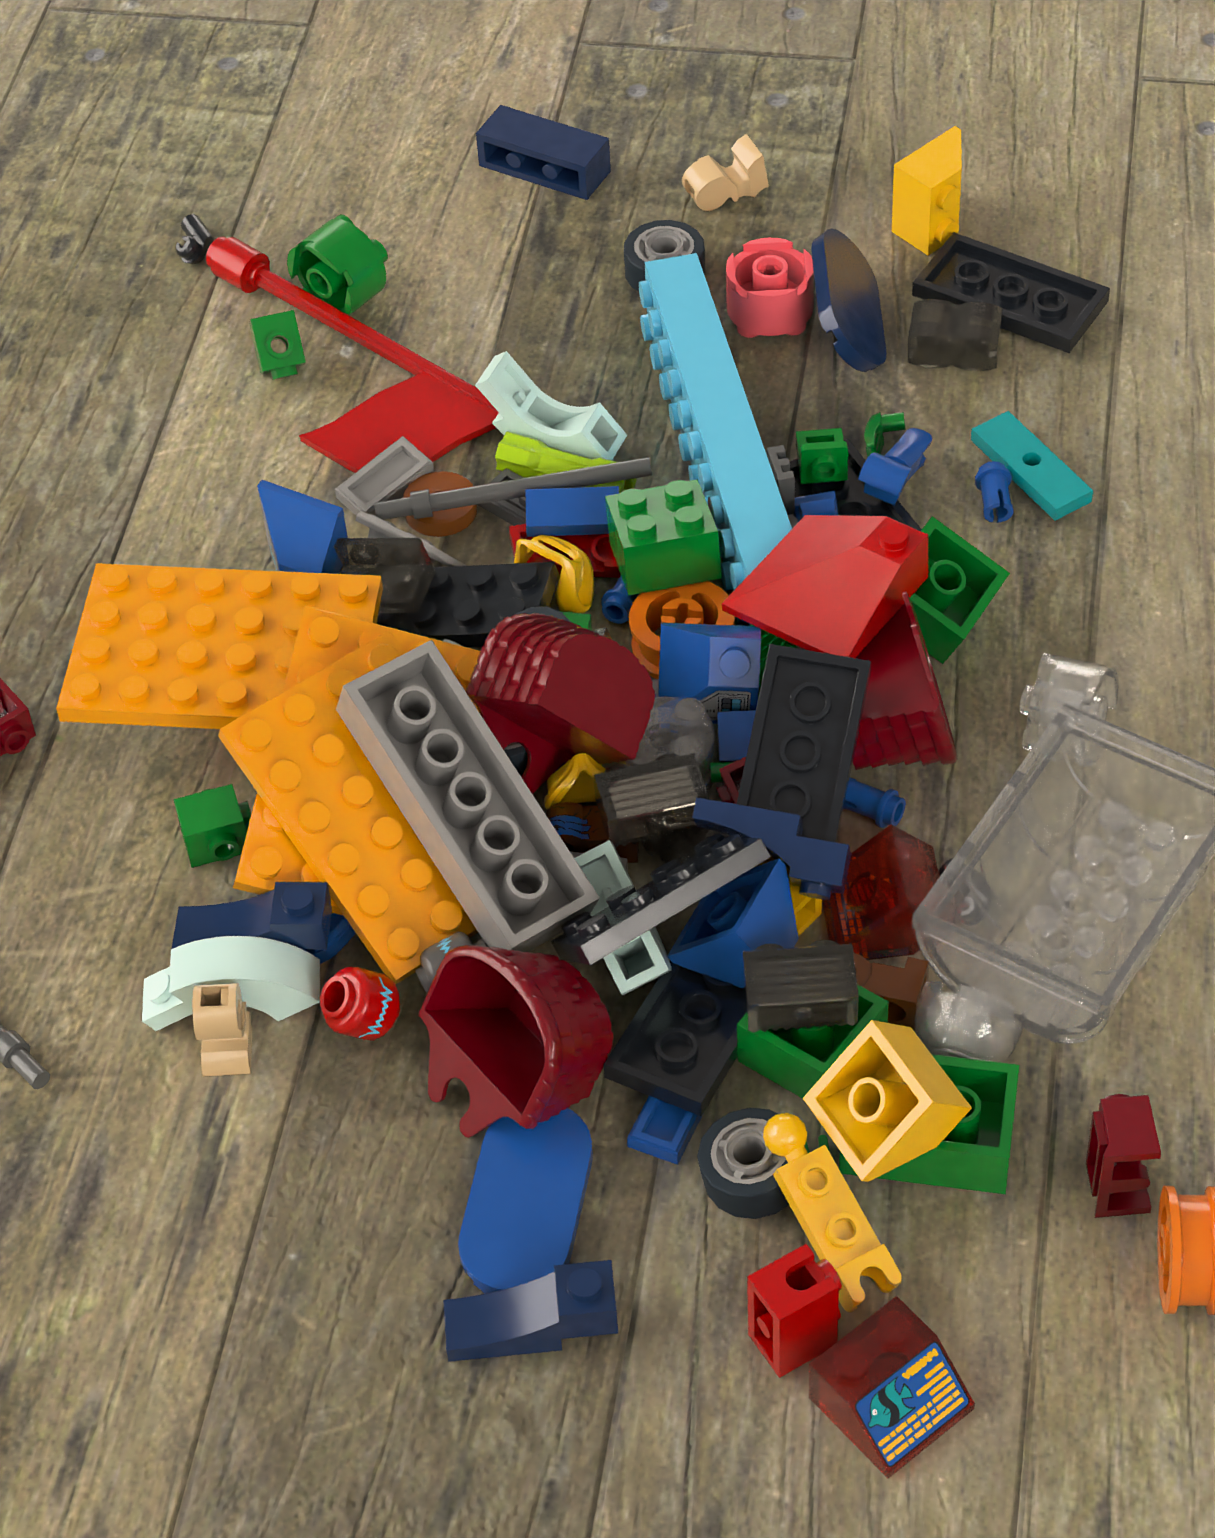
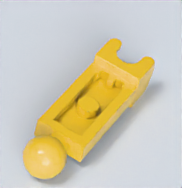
[763,1113,902,1312]

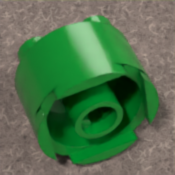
[287,214,388,316]

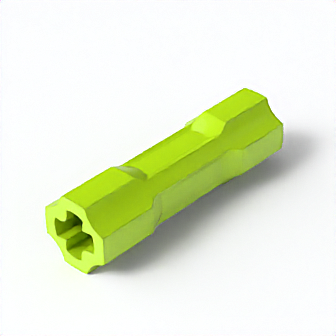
[495,432,637,493]

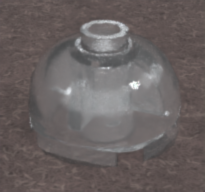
[914,980,1027,1063]

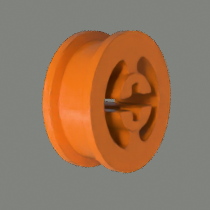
[629,581,735,679]
[1157,1185,1215,1315]

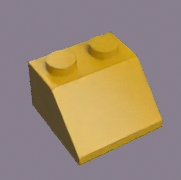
[892,126,962,256]
[803,1020,972,1182]

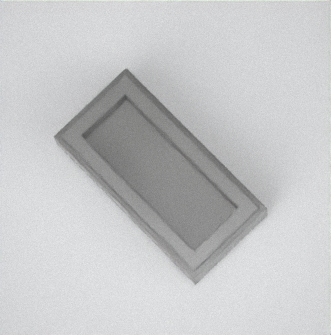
[335,436,434,516]

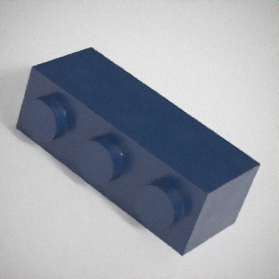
[476,105,611,200]

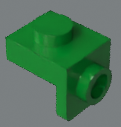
[796,428,848,484]

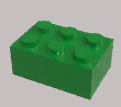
[839,1054,1020,1195]

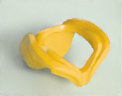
[514,535,594,614]
[544,753,624,809]

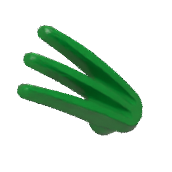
[864,412,906,457]

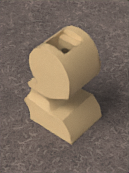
[682,134,769,211]
[192,983,253,1077]

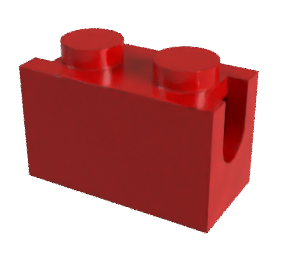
[747,1244,842,1378]

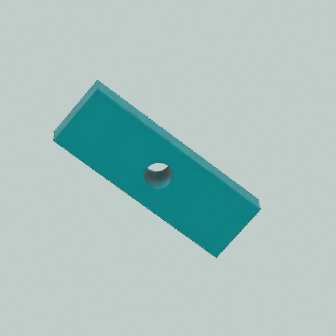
[971,411,1093,521]

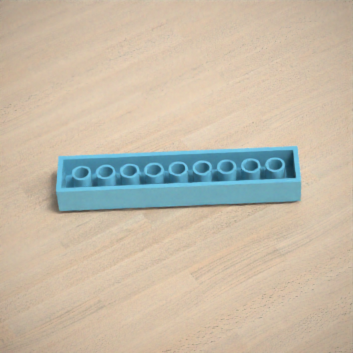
[639,253,792,626]

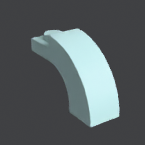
[475,351,627,460]
[574,840,671,995]
[142,936,320,1031]

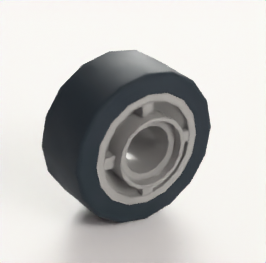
[624,220,705,292]
[697,1108,789,1219]

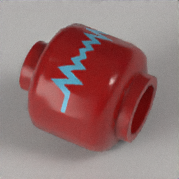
[320,966,400,1041]

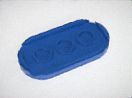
[458,1107,593,1294]

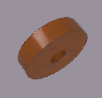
[403,471,478,537]

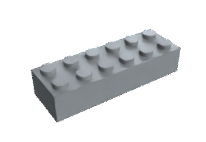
[336,640,600,952]

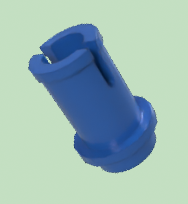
[975,461,1014,523]
[601,576,640,624]
[843,777,906,828]

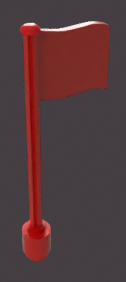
[206,236,499,473]

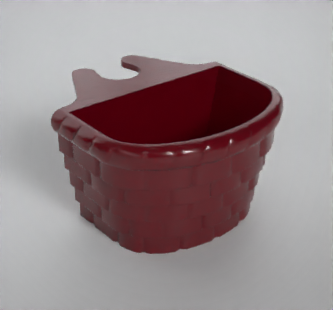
[853,591,958,770]
[465,613,655,794]
[419,945,614,1138]

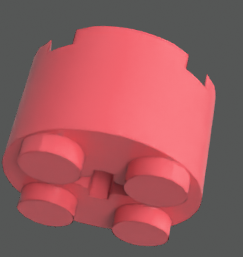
[726,238,814,338]

